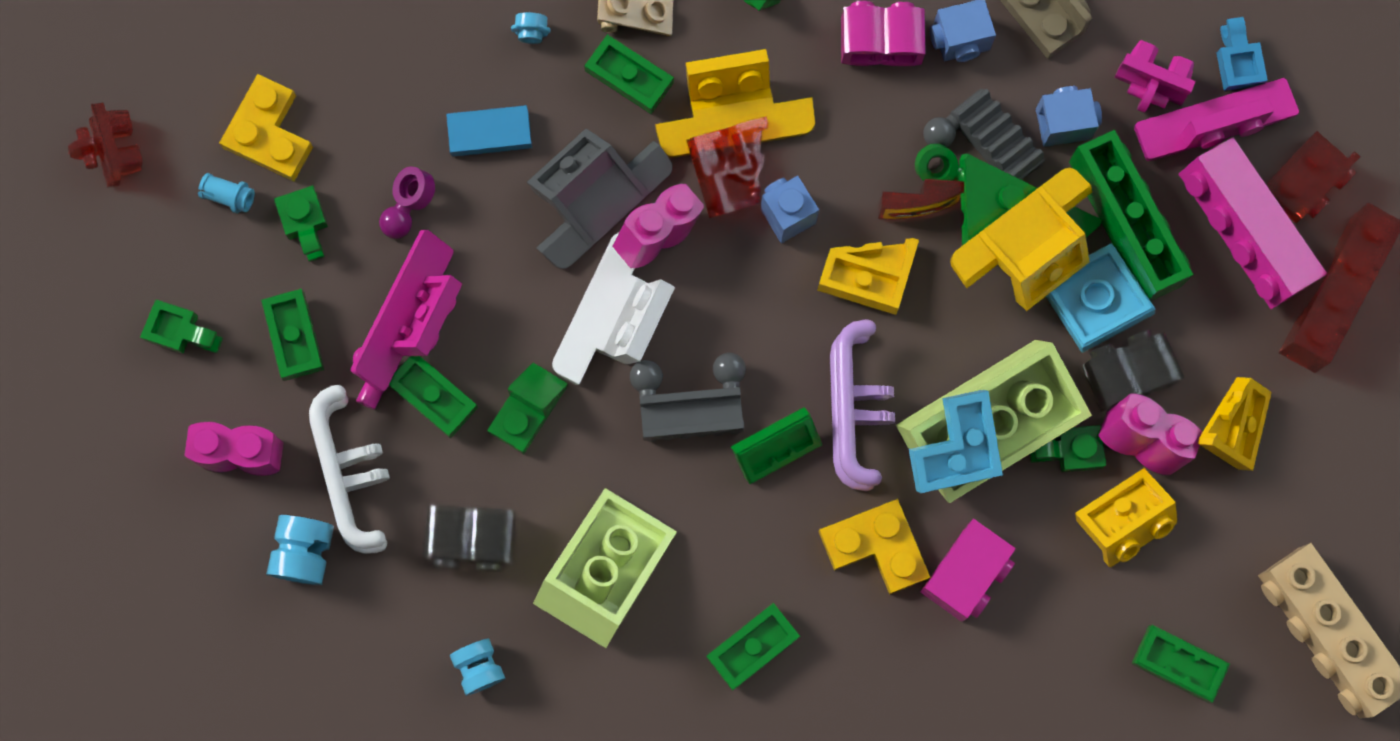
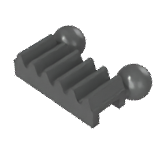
[923,88,1045,180]
[629,352,746,442]

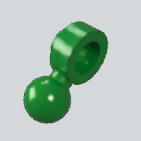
[915,144,964,193]

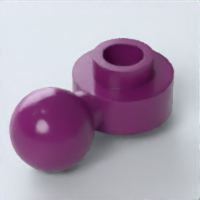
[379,166,435,239]

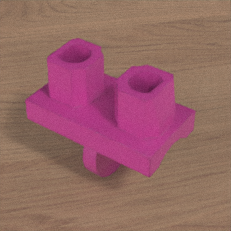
[1114,40,1196,113]

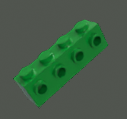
[1069,130,1194,301]

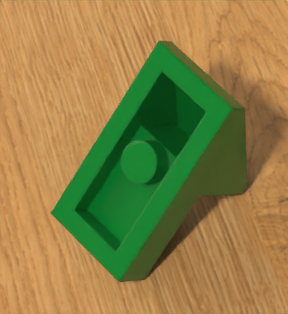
[487,362,568,455]

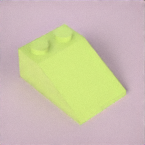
[533,488,677,648]

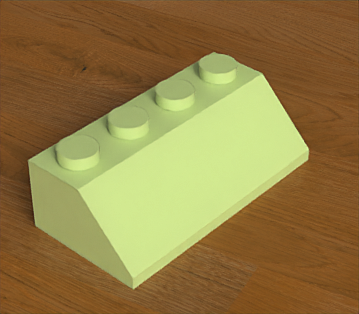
[896,340,1092,503]

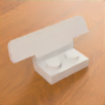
[552,233,675,385]

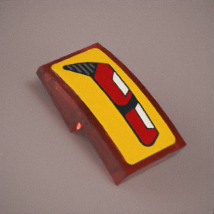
[878,179,964,219]

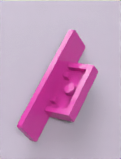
[1134,78,1299,161]
[351,230,462,391]

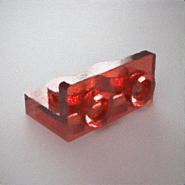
[1266,131,1361,224]

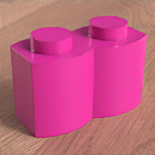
[841,1,925,66]
[612,184,704,268]
[1098,394,1202,475]
[184,422,284,476]

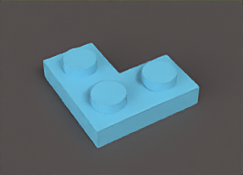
[909,390,1003,493]

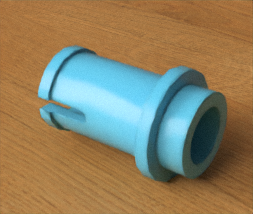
[198,173,255,214]

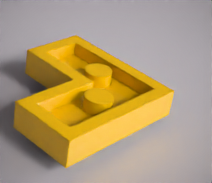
[219,74,313,182]
[818,499,930,595]

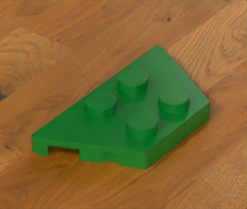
[959,154,1102,246]

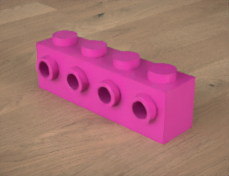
[1179,137,1327,309]

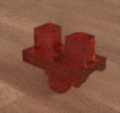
[68,102,143,188]

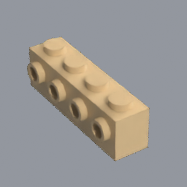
[1258,543,1400,719]

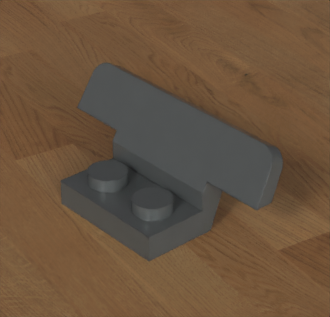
[527,129,672,268]

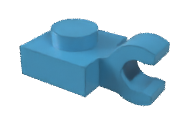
[1216,17,1268,91]

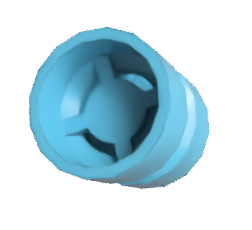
[266,515,334,585]

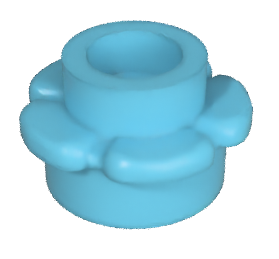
[511,12,551,44]

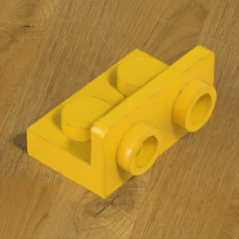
[1075,468,1178,567]

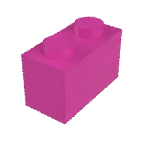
[920,518,1016,622]

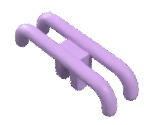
[830,320,895,491]

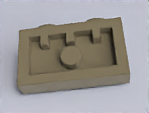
[1000,0,1092,59]

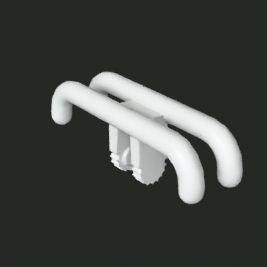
[309,385,390,554]

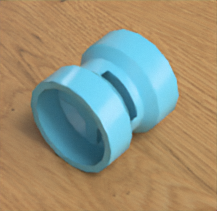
[449,638,506,696]

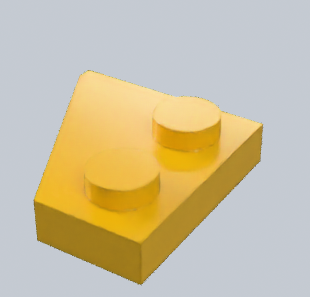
[1198,377,1272,471]

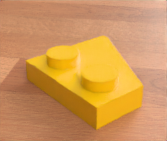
[817,238,919,315]

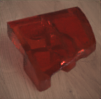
[686,116,768,218]

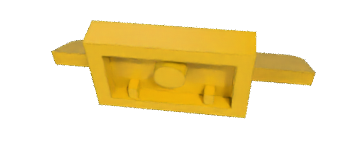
[655,49,815,158]
[950,168,1092,311]

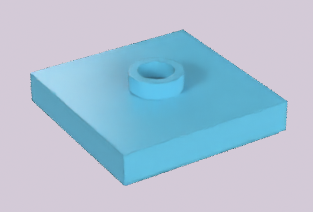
[1046,243,1156,353]

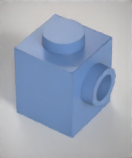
[930,0,996,62]
[1036,86,1102,147]
[760,176,819,243]

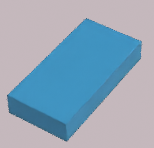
[446,105,532,157]

